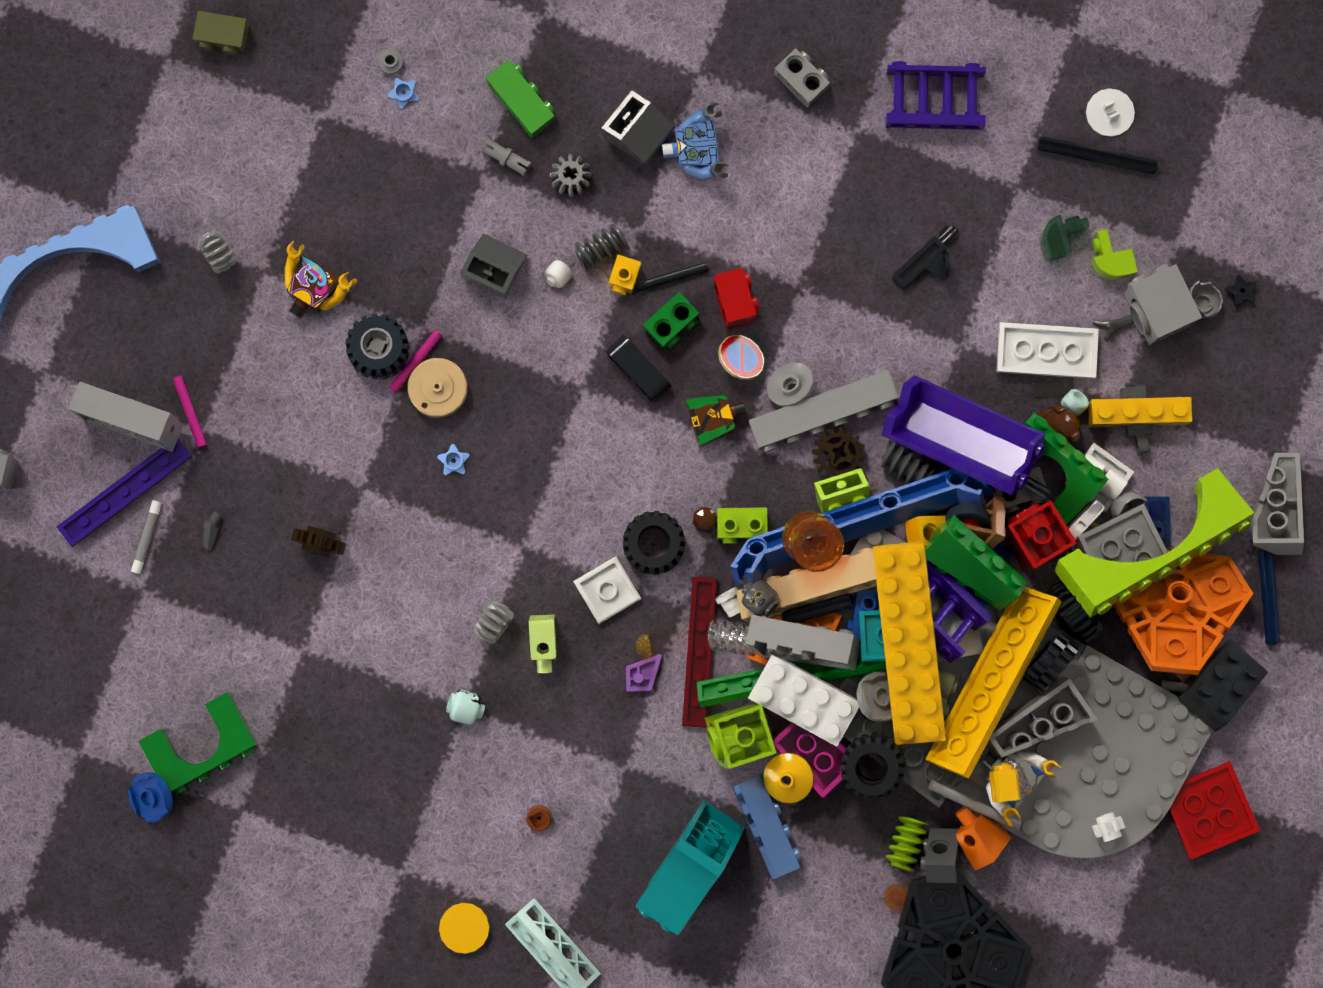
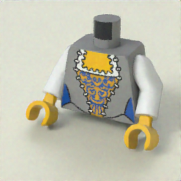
[982,750,1061,826]

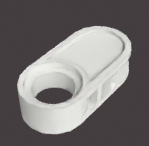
[1067,498,1105,540]

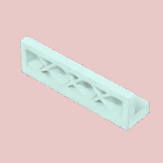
[505,898,601,988]

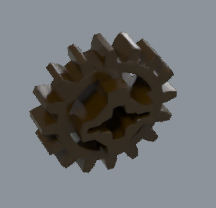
[811,427,866,479]
[291,526,346,558]

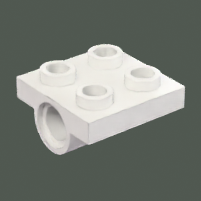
[1064,443,1134,512]

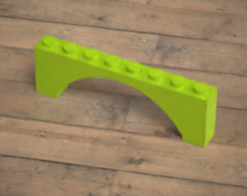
[1055,468,1254,618]

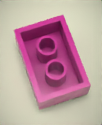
[773,722,859,798]

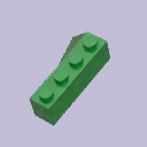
[925,515,1027,611]

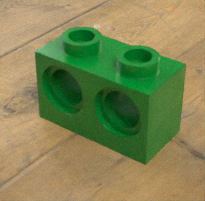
[643,292,699,350]

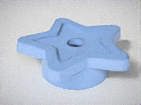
[387,78,419,109]
[437,444,470,475]

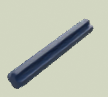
[1258,548,1280,645]

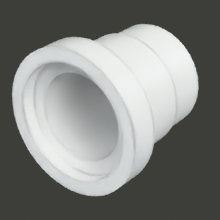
[715,587,740,617]

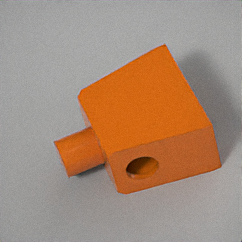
[955,806,1012,871]

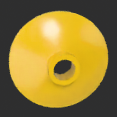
[763,753,814,803]

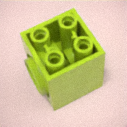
[705,702,777,769]

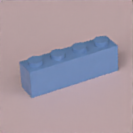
[732,775,802,880]

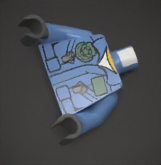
[662,102,729,179]

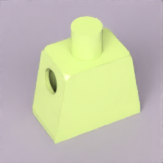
[529,614,557,673]

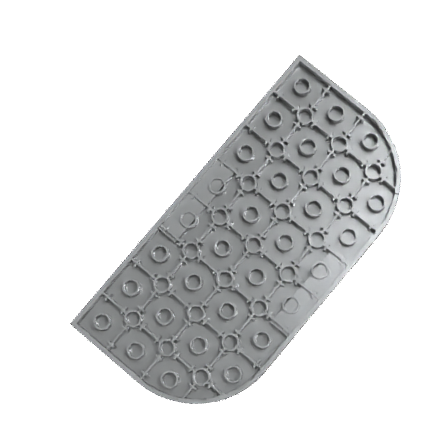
[827,529,1213,858]

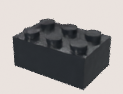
[1177,639,1268,732]

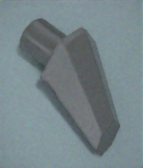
[203,511,223,552]

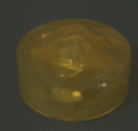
[635,633,652,659]

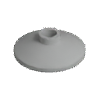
[767,362,814,407]

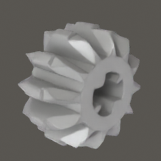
[550,154,592,197]
[198,230,236,274]
[474,601,514,644]

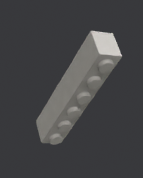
[748,370,899,452]

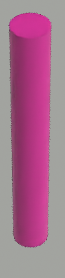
[389,330,443,393]
[173,376,207,448]

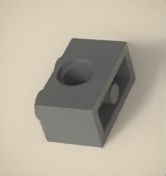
[921,828,962,883]

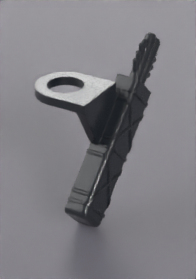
[892,225,959,289]

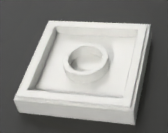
[573,556,641,624]

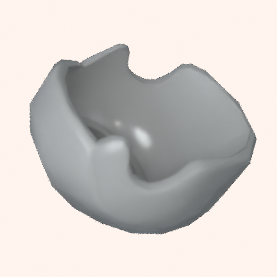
[1189,281,1223,319]
[1111,492,1148,519]

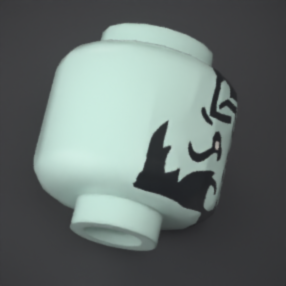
[446,689,485,725]

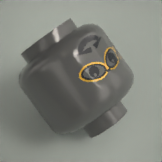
[741,580,779,617]

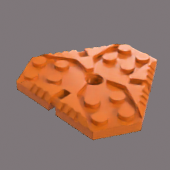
[1112,550,1253,675]

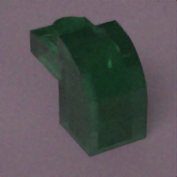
[1040,214,1090,263]

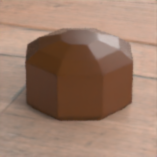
[692,507,717,532]

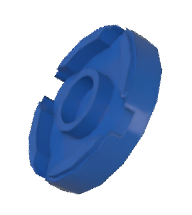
[128,772,173,822]

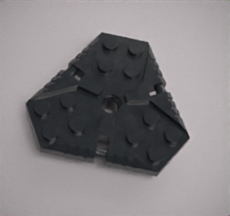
[880,872,1031,988]

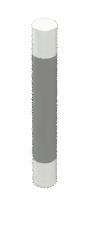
[131,500,162,574]

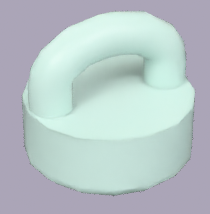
[1061,389,1089,416]

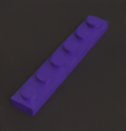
[56,438,192,547]

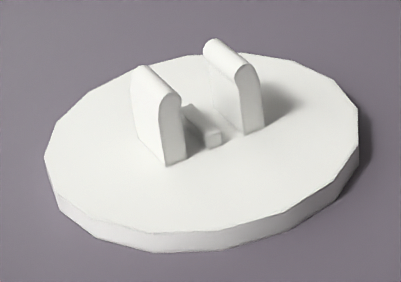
[1086,89,1135,137]

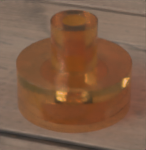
[883,884,907,910]

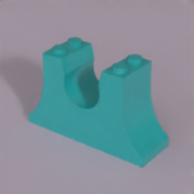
[635,800,745,935]

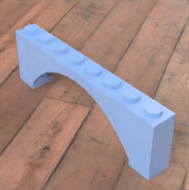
[0,205,160,333]

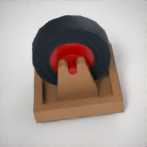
[945,495,1006,550]

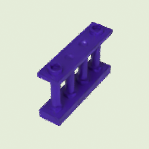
[885,61,986,130]
[927,561,992,663]

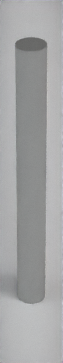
[928,780,1022,830]

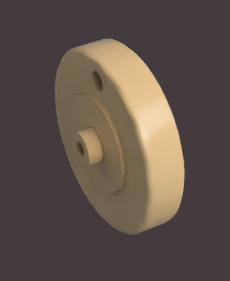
[408,358,468,418]

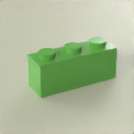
[485,59,556,139]

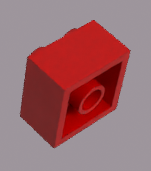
[713,267,760,330]

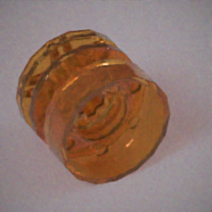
[782,511,844,572]

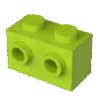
[814,468,871,513]
[717,508,768,544]

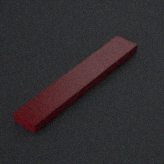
[682,577,717,728]

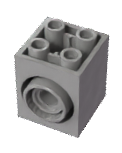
[1124,264,1202,345]

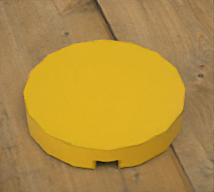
[439,903,490,954]

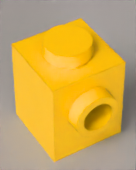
[609,255,641,295]

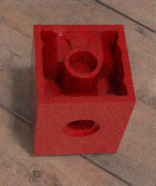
[1004,500,1077,574]

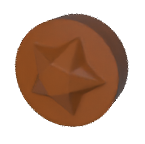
[526,805,552,831]

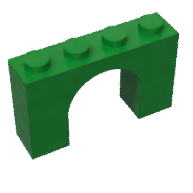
[1024,412,1109,525]
[138,692,258,796]

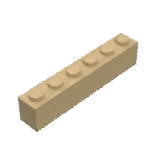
[736,548,877,623]

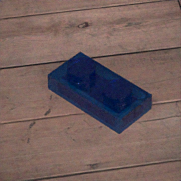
[1144,497,1170,547]

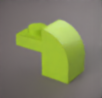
[1090,229,1138,280]

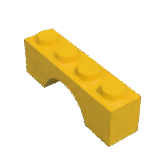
[1088,397,1192,428]

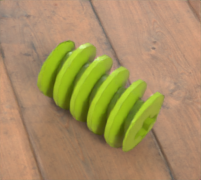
[885,816,929,873]

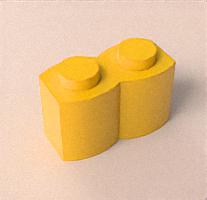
[989,764,1021,802]

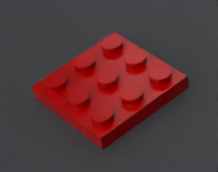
[1169,761,1260,860]

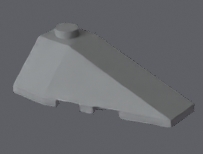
[1252,453,1304,555]

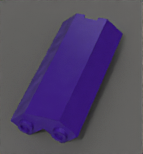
[881,375,1046,495]

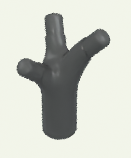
[1093,315,1134,341]

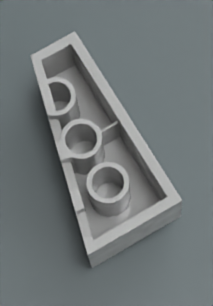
[745,615,860,671]
[988,676,1098,757]

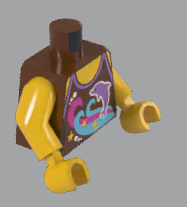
[285,241,357,319]

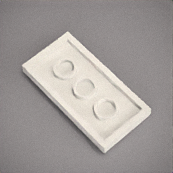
[996,322,1099,379]
[748,653,859,747]

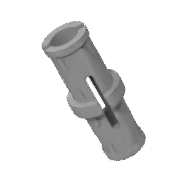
[481,138,531,176]

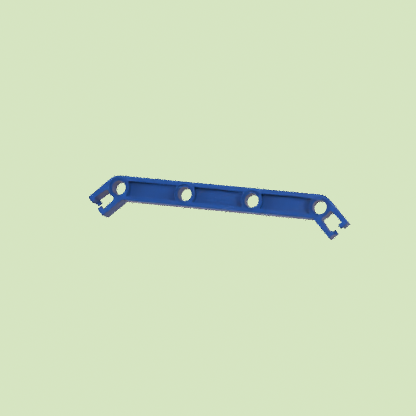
[730,468,993,583]

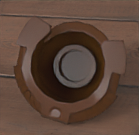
[1037,405,1080,457]

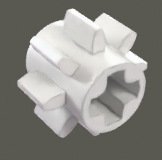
[1092,812,1126,842]

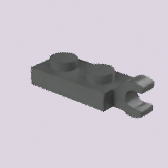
[1120,385,1153,454]

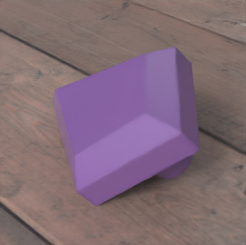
[626,654,662,692]

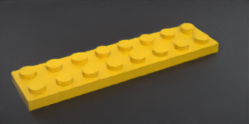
[873,541,946,745]
[925,587,1062,779]

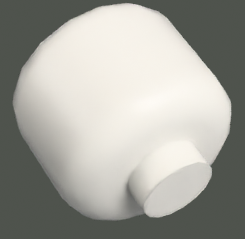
[544,260,572,288]

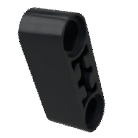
[605,335,672,403]

